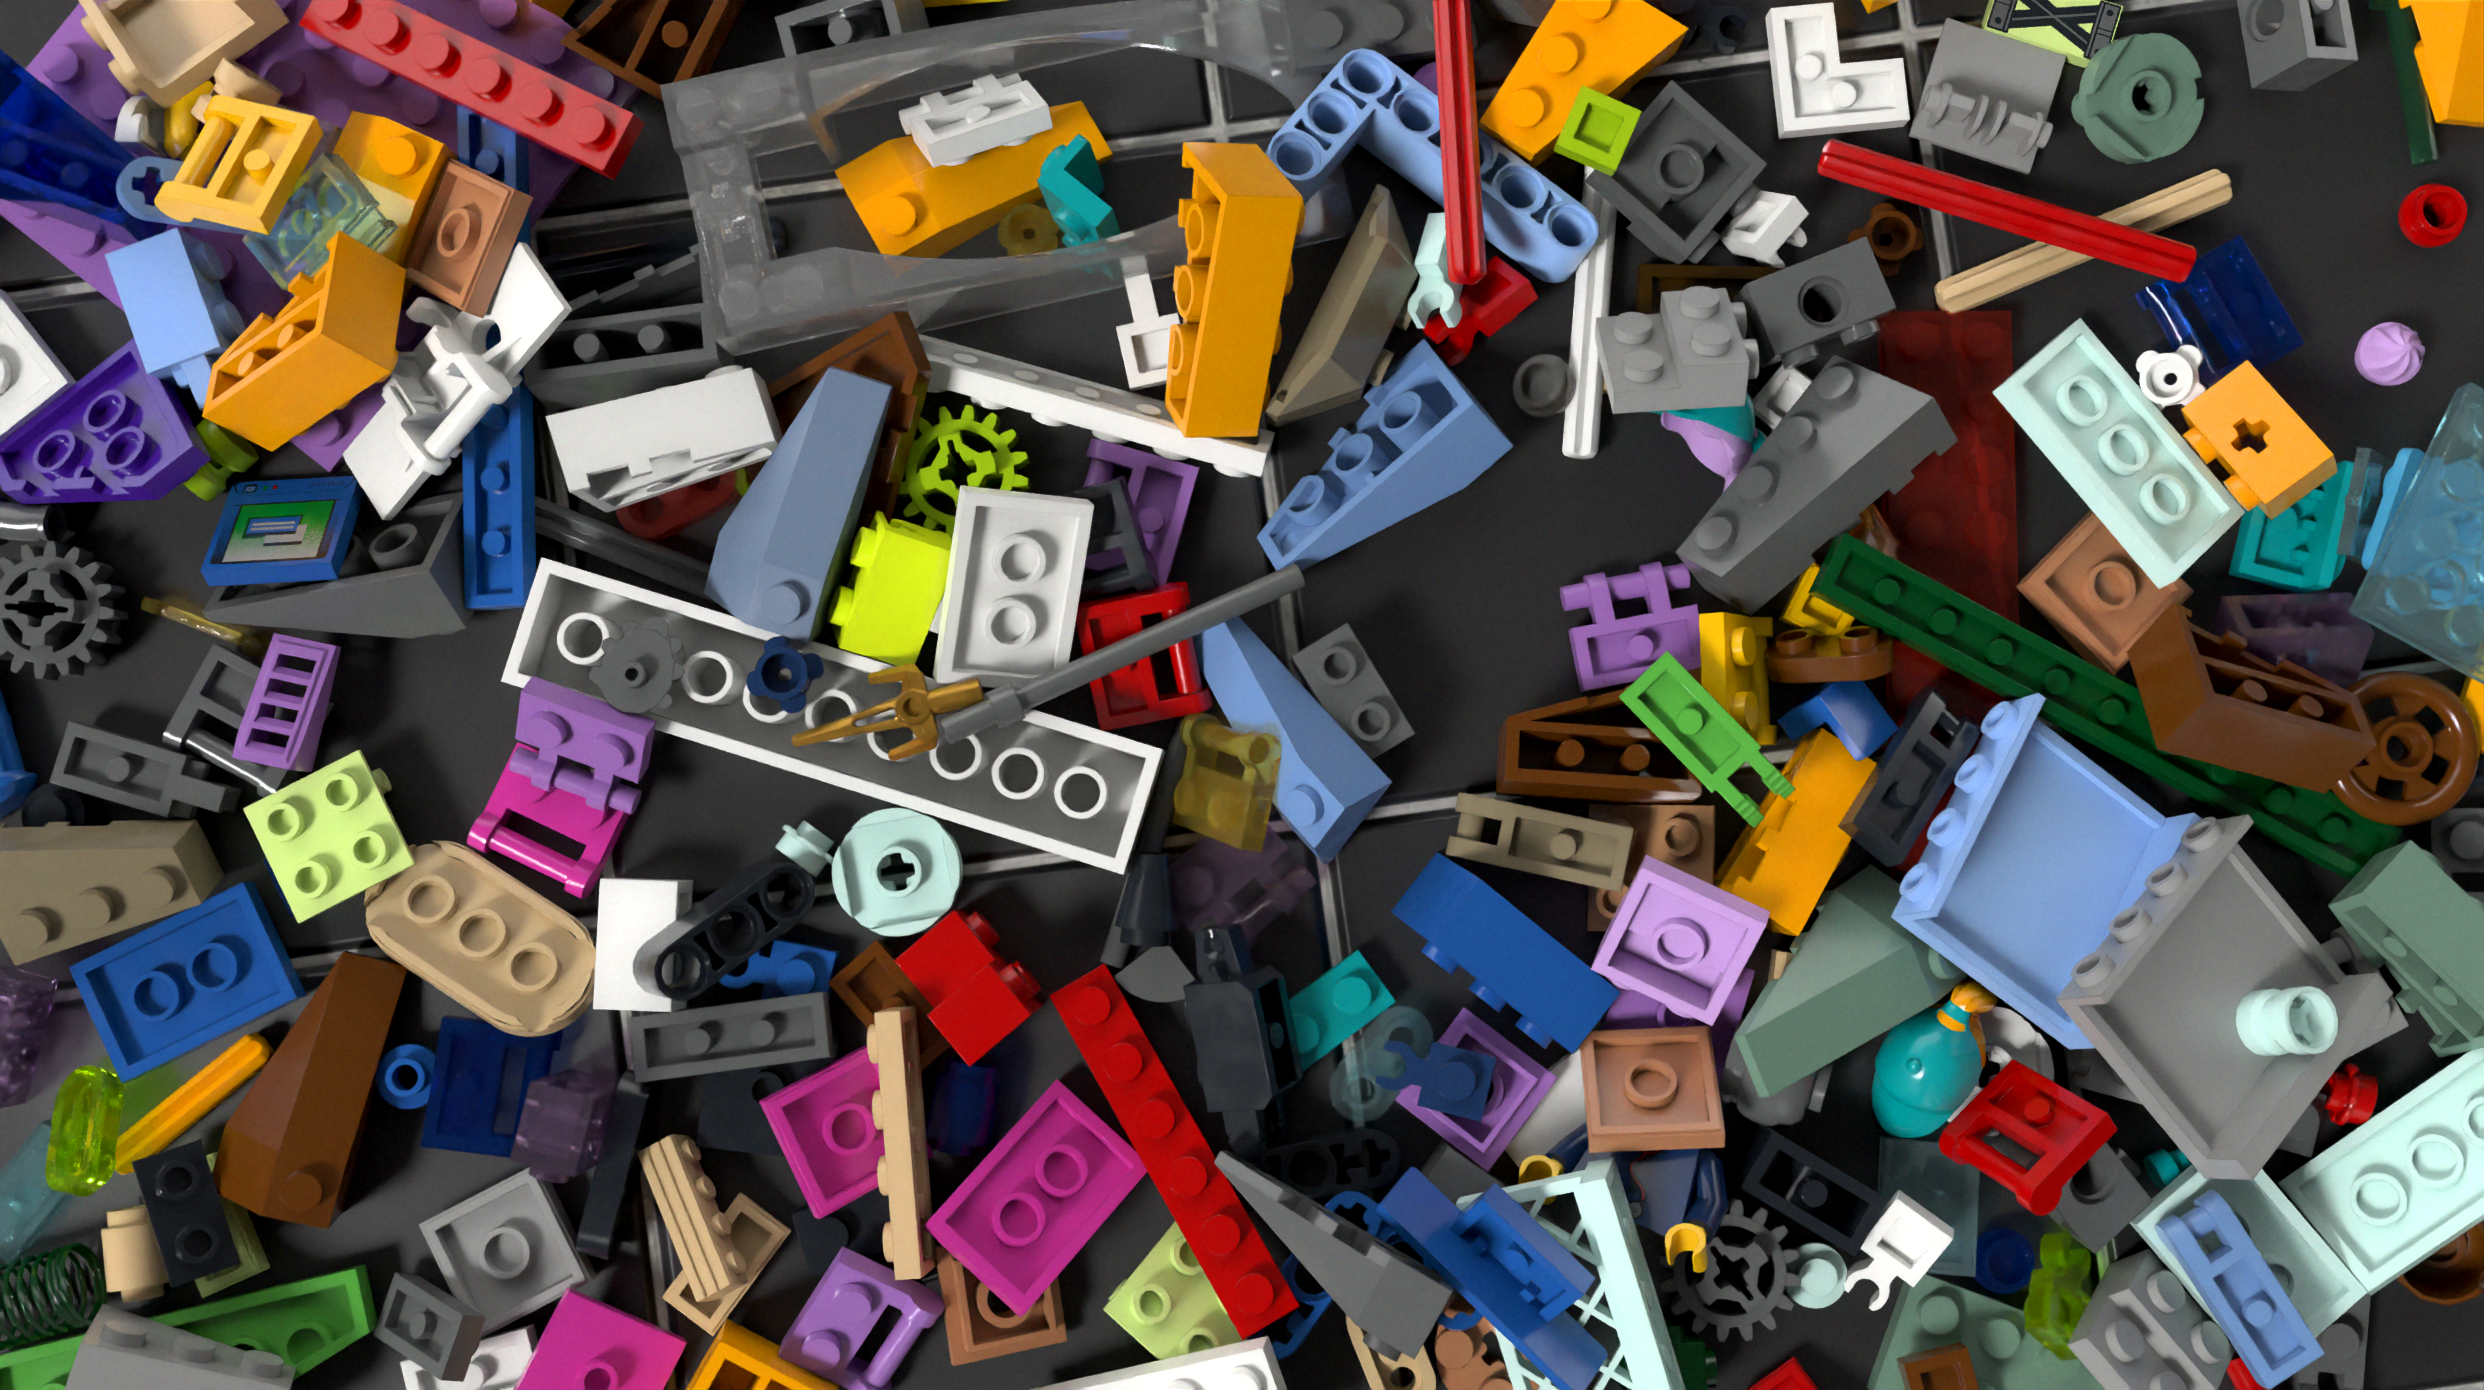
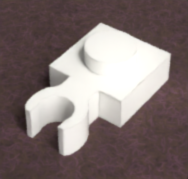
[1844,1189,1954,1311]

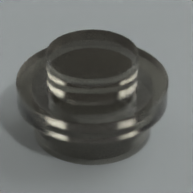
[1513,354,1576,418]

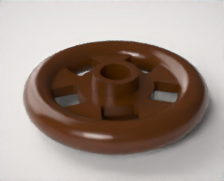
[2331,671,2480,826]

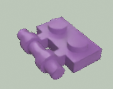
[1560,561,1701,692]
[509,676,656,815]

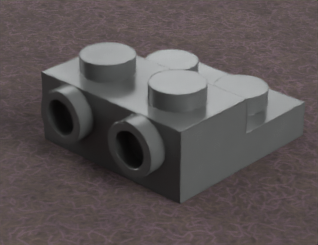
[1585,80,1767,265]

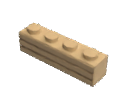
[637,1134,749,1302]

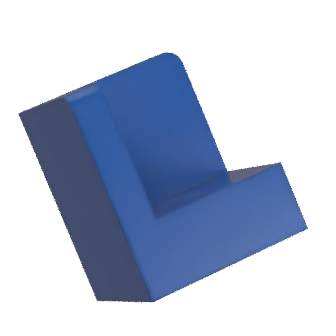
[1777,680,1899,761]

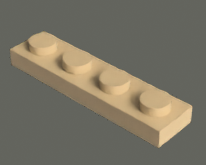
[867,1006,937,1280]

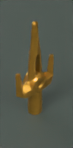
[792,663,985,761]

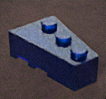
[0,49,168,245]

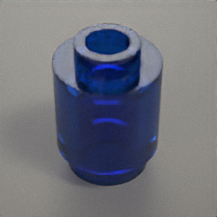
[926,1057,1001,1157]

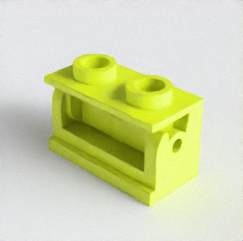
[827,510,952,666]

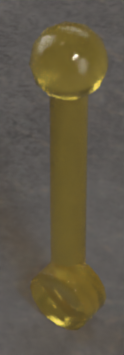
[140,596,268,657]

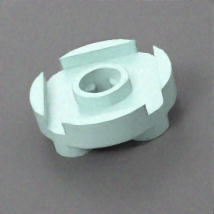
[832,808,963,936]

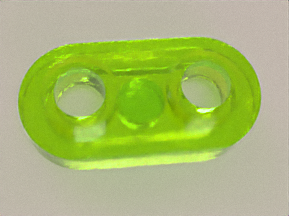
[45,1065,124,1197]

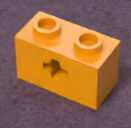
[2181,360,2338,520]

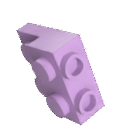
[1591,855,1770,1026]

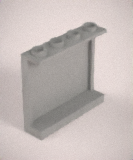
[2055,815,2393,1180]

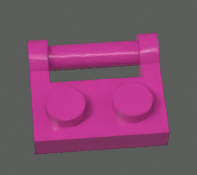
[467,742,630,900]

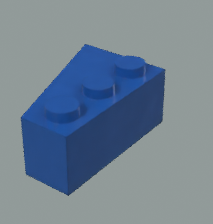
[1391,852,1621,1054]

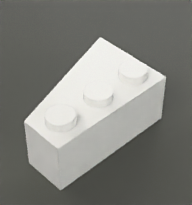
[545,365,783,513]

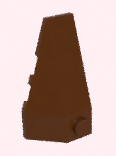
[212,951,409,1230]

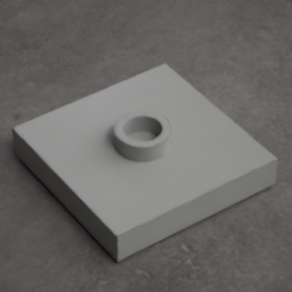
[419,1162,598,1339]

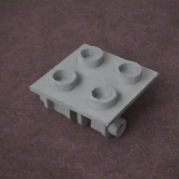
[1908,18,2066,175]

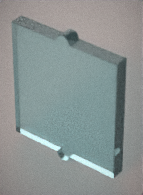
[2336,447,2394,566]

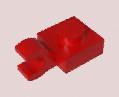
[1422,255,1538,366]

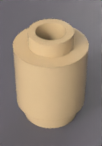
[101,1205,169,1302]

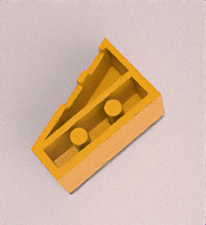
[1478,0,1689,169]
[202,230,406,452]
[1714,728,1877,936]

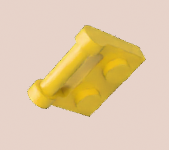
[154,95,323,235]
[1699,612,1778,746]

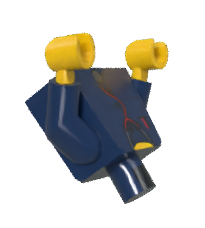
[1518,1122,1729,1273]

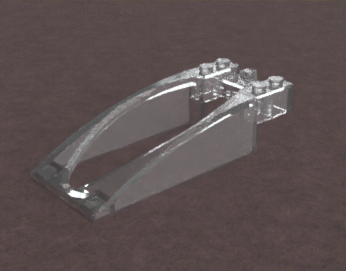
[660,0,1356,356]

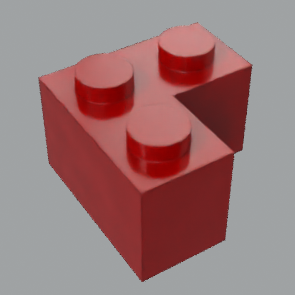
[894,908,1043,1067]

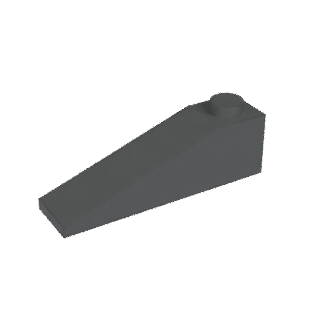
[1214,1150,1454,1362]

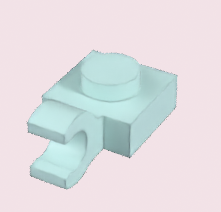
[1408,213,1463,328]

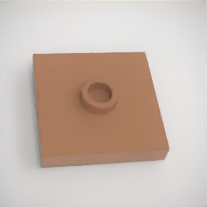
[402,157,533,319]
[2015,510,2194,676]
[1579,1025,1725,1153]

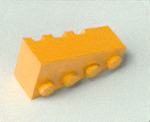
[1165,142,1305,438]

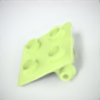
[243,750,416,923]
[1103,1221,1247,1360]

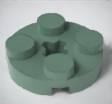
[2071,33,2204,165]

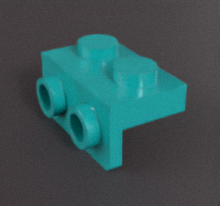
[1037,134,1128,271]
[2228,453,2361,594]

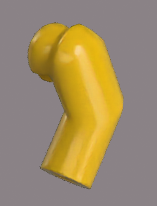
[164,80,215,161]

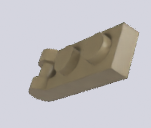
[1445,792,1635,893]

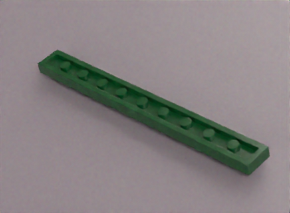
[1808,533,2403,881]

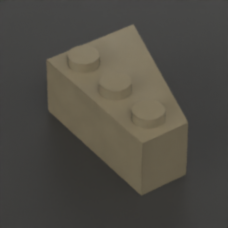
[0,819,224,966]

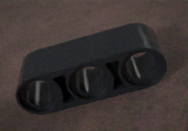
[633,862,815,1001]

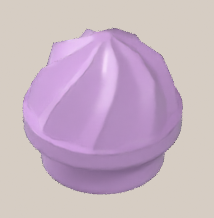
[2355,322,2425,386]

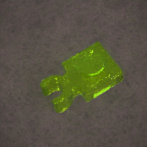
[2024,1232,2091,1361]

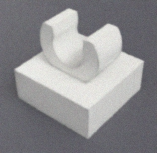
[1719,190,1809,268]

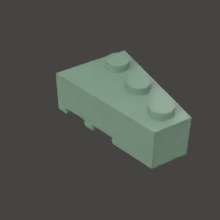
[2328,840,2484,1058]

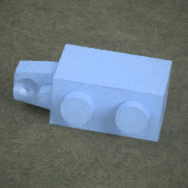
[104,227,245,411]

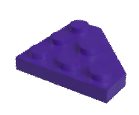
[0,338,211,504]

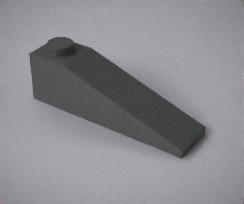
[202,491,475,639]

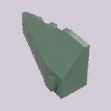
[1734,864,1969,1098]

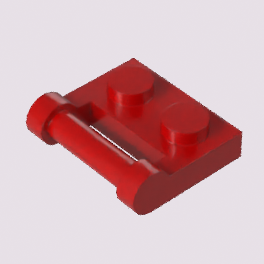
[1076,581,1213,731]
[1939,1059,2118,1216]

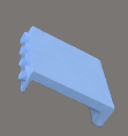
[1891,693,2202,1050]

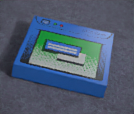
[201,476,365,586]

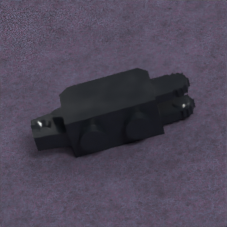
[1183,923,1304,1160]

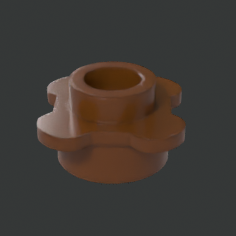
[1847,203,1924,279]

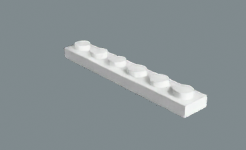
[917,333,1275,477]

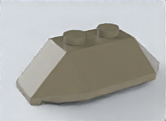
[1265,184,1419,428]

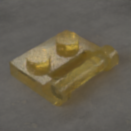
[1173,712,1282,852]

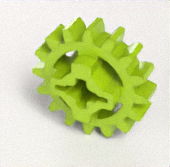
[898,405,1031,539]

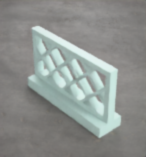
[1456,1157,1686,1390]

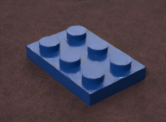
[68,881,307,1083]

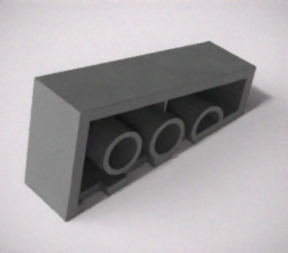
[1675,355,1958,616]

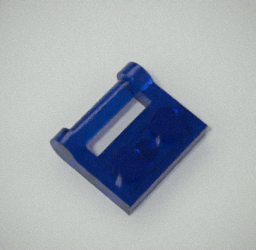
[2134,235,2305,390]
[420,1015,563,1160]

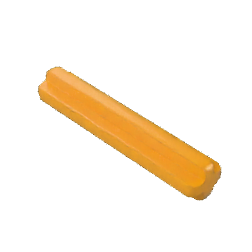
[104,1032,275,1175]

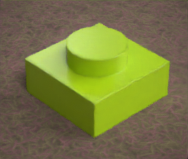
[1553,85,1642,177]

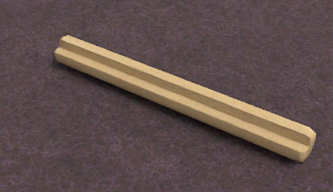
[1934,169,2233,316]

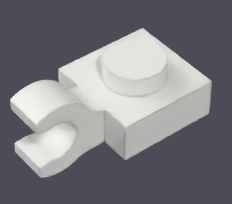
[1116,273,1180,392]

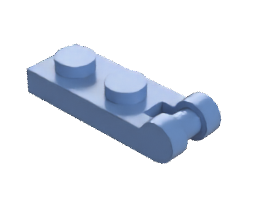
[2155,1189,2325,1390]

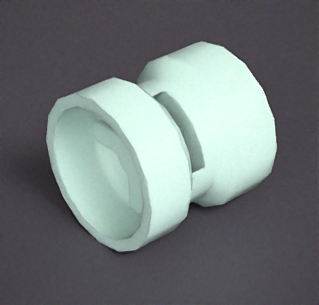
[2235,986,2338,1056]

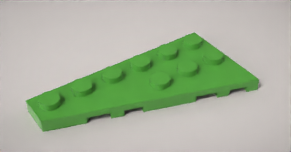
[0,1264,378,1390]

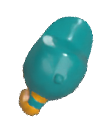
[1872,978,1998,1138]

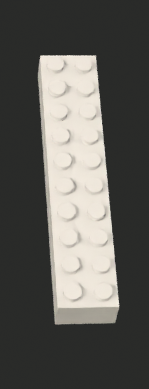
[501,557,1165,875]

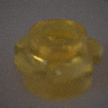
[997,203,1059,265]

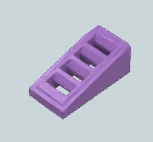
[232,633,341,772]

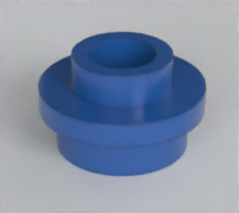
[376,1044,444,1109]

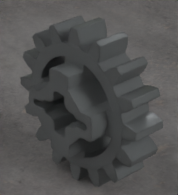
[0,541,128,681]
[1656,1196,1802,1342]

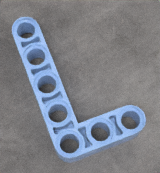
[1265,48,1599,283]

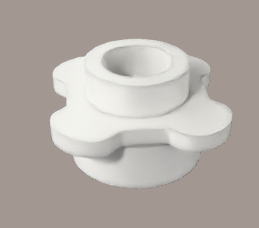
[2136,345,2206,412]

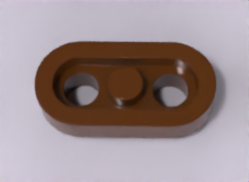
[1764,626,1897,683]

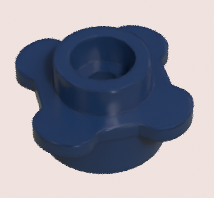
[746,636,825,713]

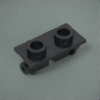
[131,1139,240,1288]

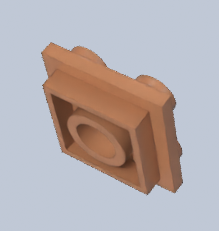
[934,1245,1067,1366]

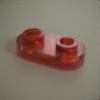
[616,469,741,540]

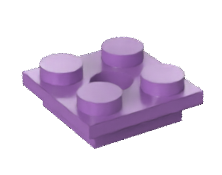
[1395,1007,1558,1172]

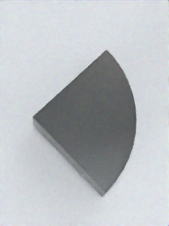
[1113,946,1196,1002]

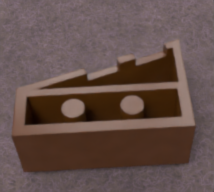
[1496,667,1702,805]

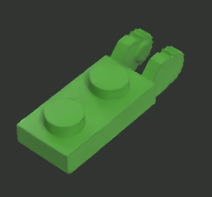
[1619,651,1796,828]

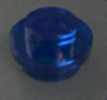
[1968,1227,2035,1294]

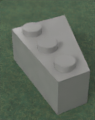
[64,1304,296,1390]

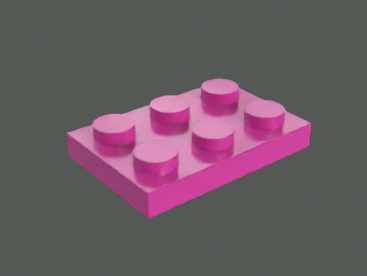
[923,1079,1148,1317]

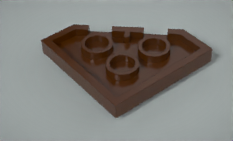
[767,311,933,562]

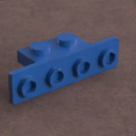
[1376,1167,1608,1390]

